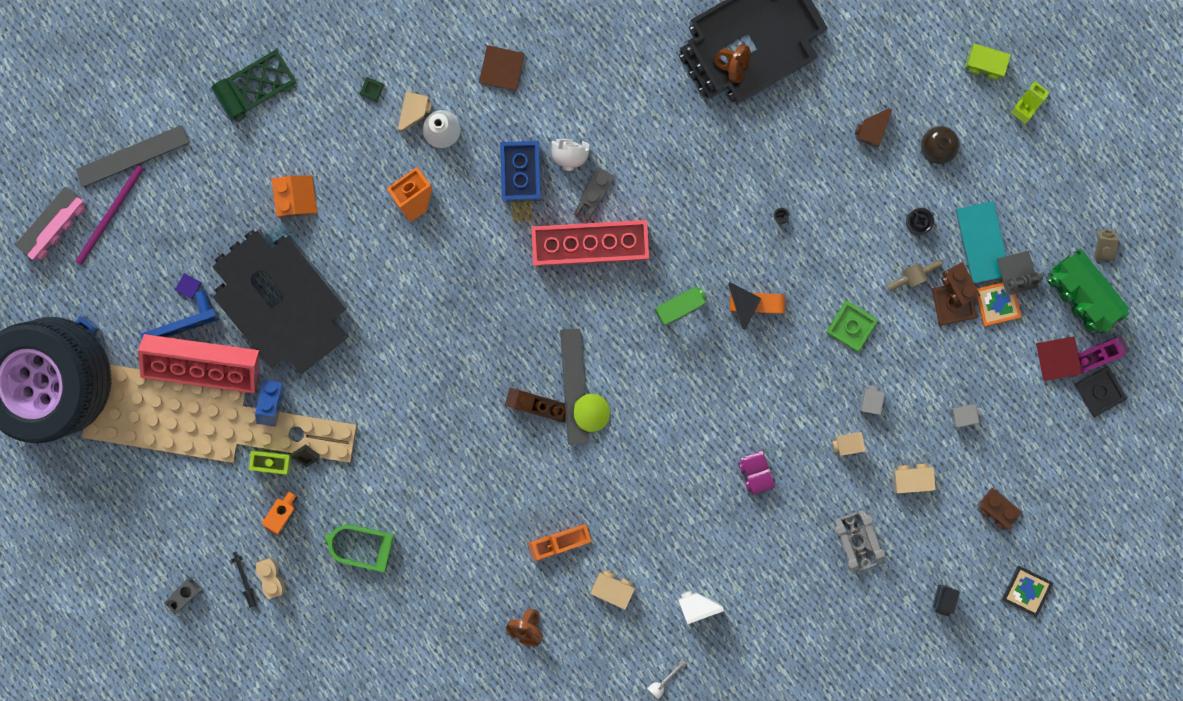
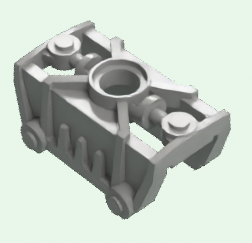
[835,510,885,573]

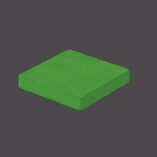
[826,300,879,353]

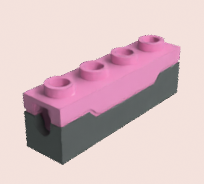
[15,187,86,261]

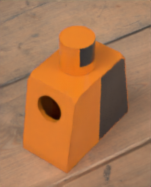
[261,491,298,537]

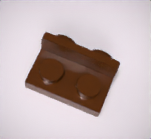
[941,262,981,307]
[977,488,1022,530]

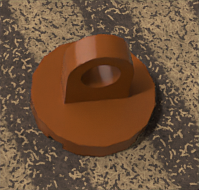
[714,44,751,83]
[506,609,544,647]

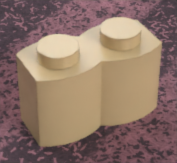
[256,557,285,599]

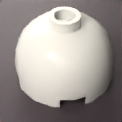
[551,139,590,171]

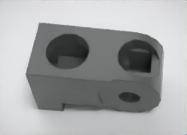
[164,577,203,614]

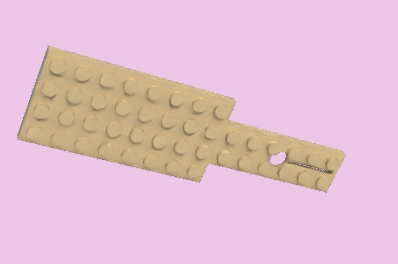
[82,365,357,463]

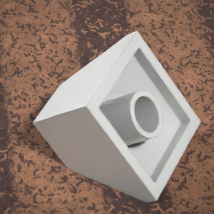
[678,591,724,624]

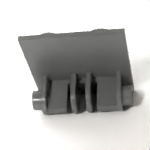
[997,251,1043,296]

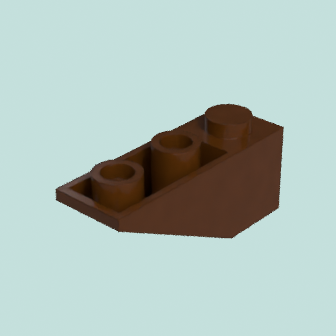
[505,388,566,423]

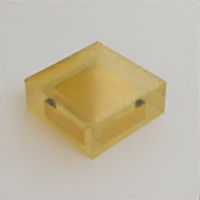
[512,201,532,221]

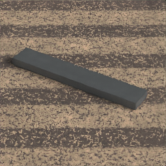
[75,125,189,187]
[560,329,588,445]

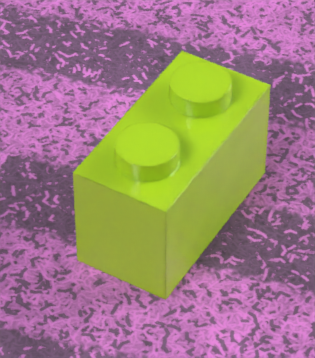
[965,43,1011,81]
[249,450,292,475]

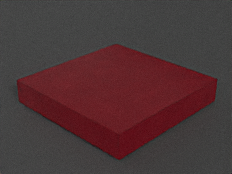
[1036,336,1082,381]

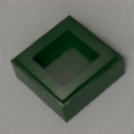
[360,77,385,102]

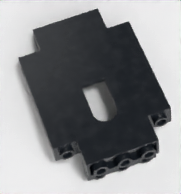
[678,0,828,105]
[212,229,348,375]

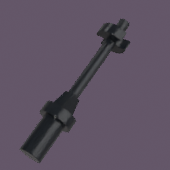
[231,551,256,608]

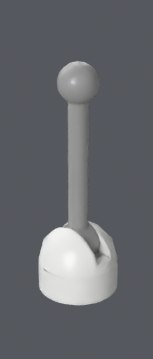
[647,660,686,699]

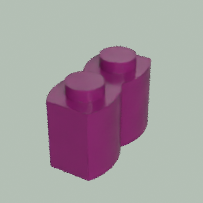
[738,451,775,495]

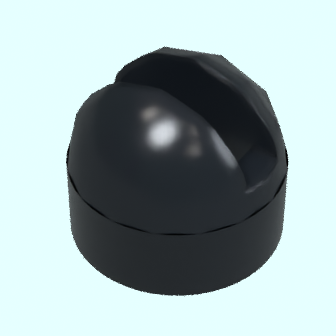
[774,208,789,224]

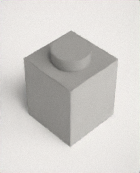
[859,386,885,415]
[950,404,981,428]

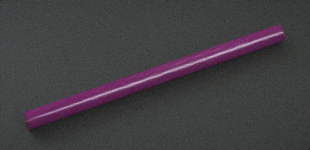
[75,165,144,265]

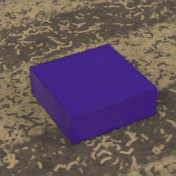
[175,273,202,299]

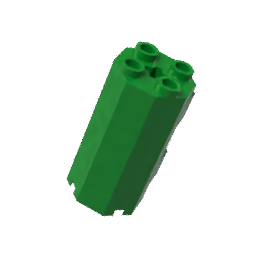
[1046,248,1130,334]

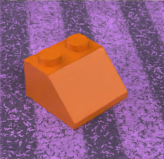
[271,175,317,218]

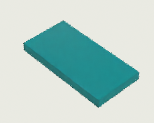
[956,201,1006,283]

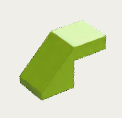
[1010,81,1050,124]

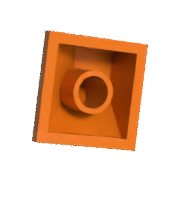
[386,167,432,222]

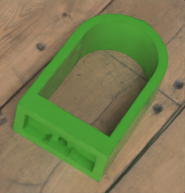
[324,524,395,573]

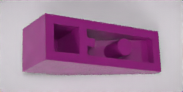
[1071,335,1129,377]

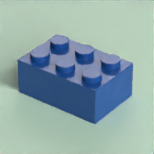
[500,141,541,202]

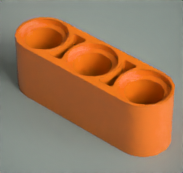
[729,292,786,314]

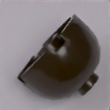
[921,126,960,164]

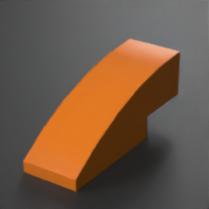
[527,524,592,561]

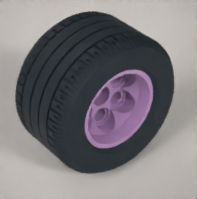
[0,317,112,444]

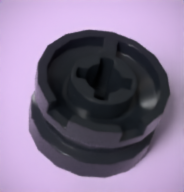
[906,208,935,235]

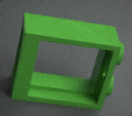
[654,286,707,326]

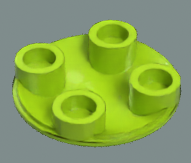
[574,394,610,432]

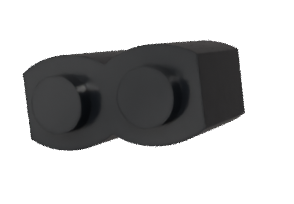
[932,584,960,617]

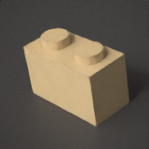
[893,463,936,493]
[590,570,635,609]

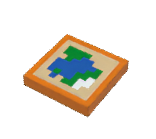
[977,283,1022,326]

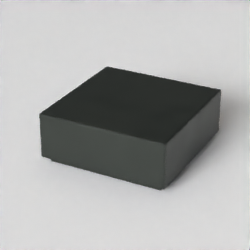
[292,444,320,467]

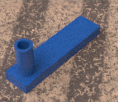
[140,290,220,339]

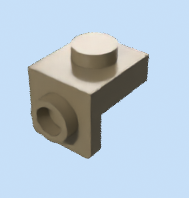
[1095,229,1119,261]

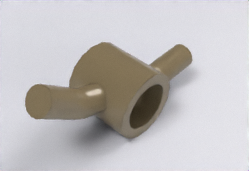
[887,260,942,291]

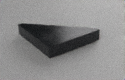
[728,282,761,330]

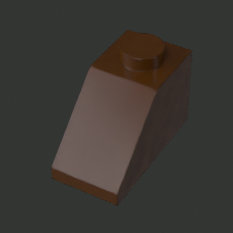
[854,108,892,148]

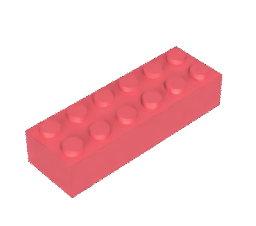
[531,220,649,267]
[138,334,260,394]

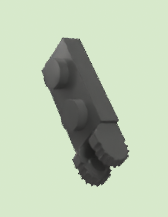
[573,167,615,222]

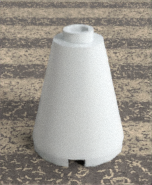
[422,110,461,148]

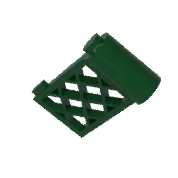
[211,49,297,122]

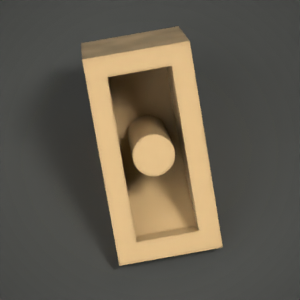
[398,92,432,132]
[832,432,866,456]

